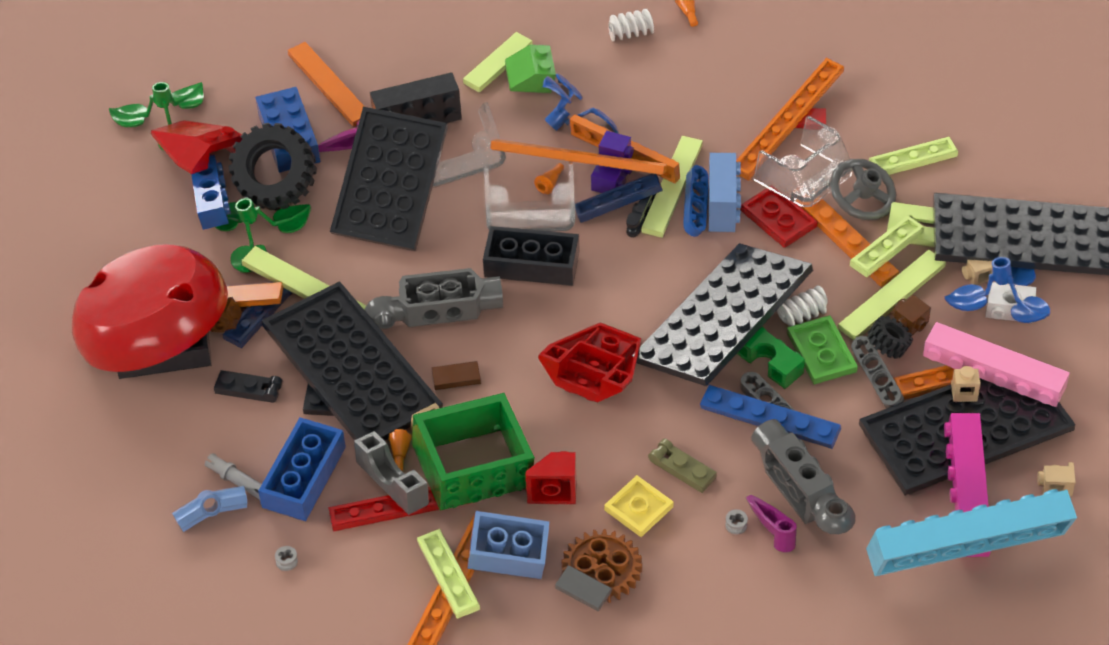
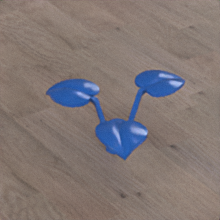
[543,73,619,134]
[944,257,1051,323]

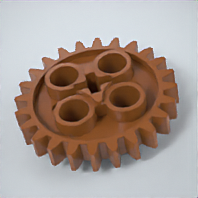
[561,529,642,603]

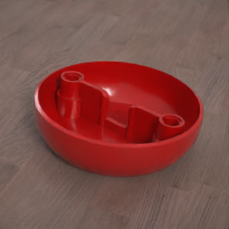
[72,244,228,372]

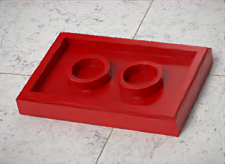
[740,184,818,248]

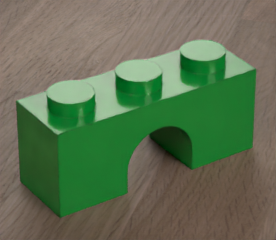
[737,327,805,389]

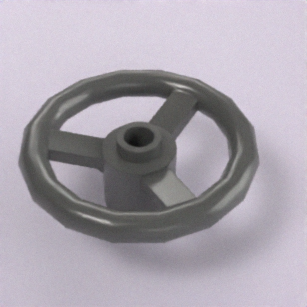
[830,159,897,220]

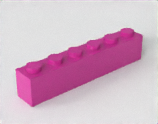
[944,413,991,557]

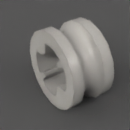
[725,509,748,535]
[275,546,298,571]

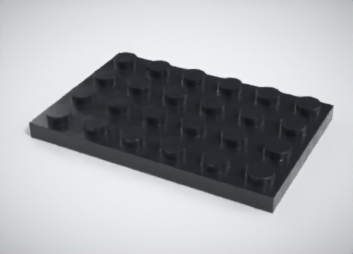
[330,107,448,251]

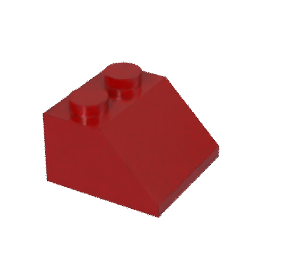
[526,451,577,504]

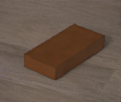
[431,361,481,390]

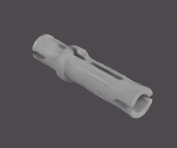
[205,453,262,500]

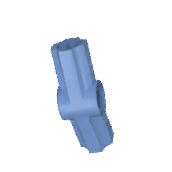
[172,486,247,532]

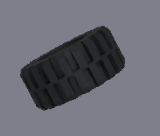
[229,123,317,210]

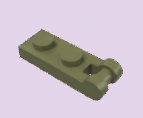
[648,438,717,493]

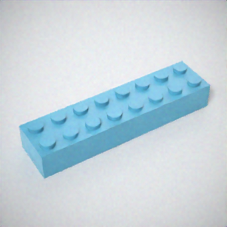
[866,489,1077,576]

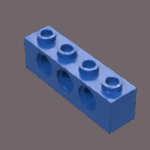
[191,154,231,230]

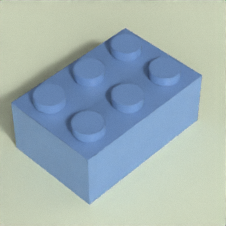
[709,153,741,232]
[467,511,550,579]

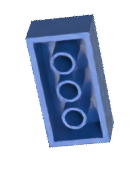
[255,87,321,173]
[258,417,346,521]

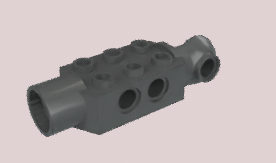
[365,268,503,329]
[751,419,855,534]

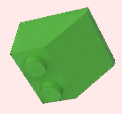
[505,45,556,93]

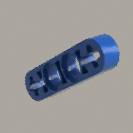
[683,165,709,237]

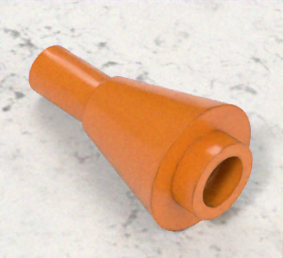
[675,0,698,27]
[534,163,564,194]
[389,429,412,472]

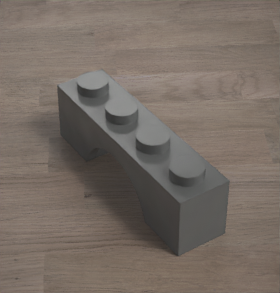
[354,431,429,515]

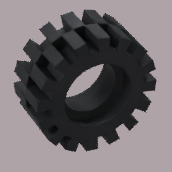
[867,316,913,359]

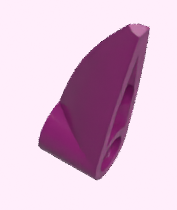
[318,121,359,152]
[746,495,797,552]

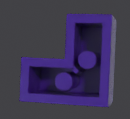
[591,130,634,193]

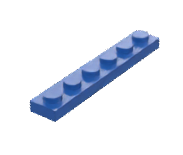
[700,385,841,449]

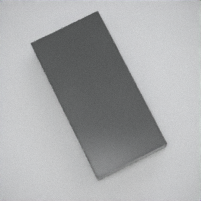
[555,565,612,612]

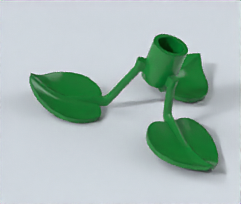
[109,82,204,151]
[215,198,311,273]

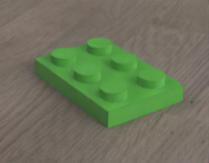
[787,315,858,385]

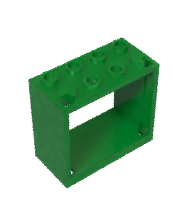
[412,393,535,511]

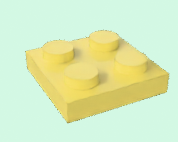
[604,475,674,537]

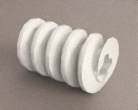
[609,9,654,42]
[777,285,828,327]

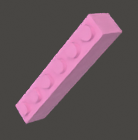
[923,322,1070,407]

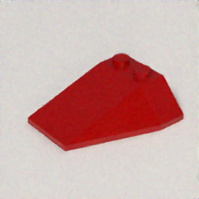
[151,120,242,174]
[538,322,641,403]

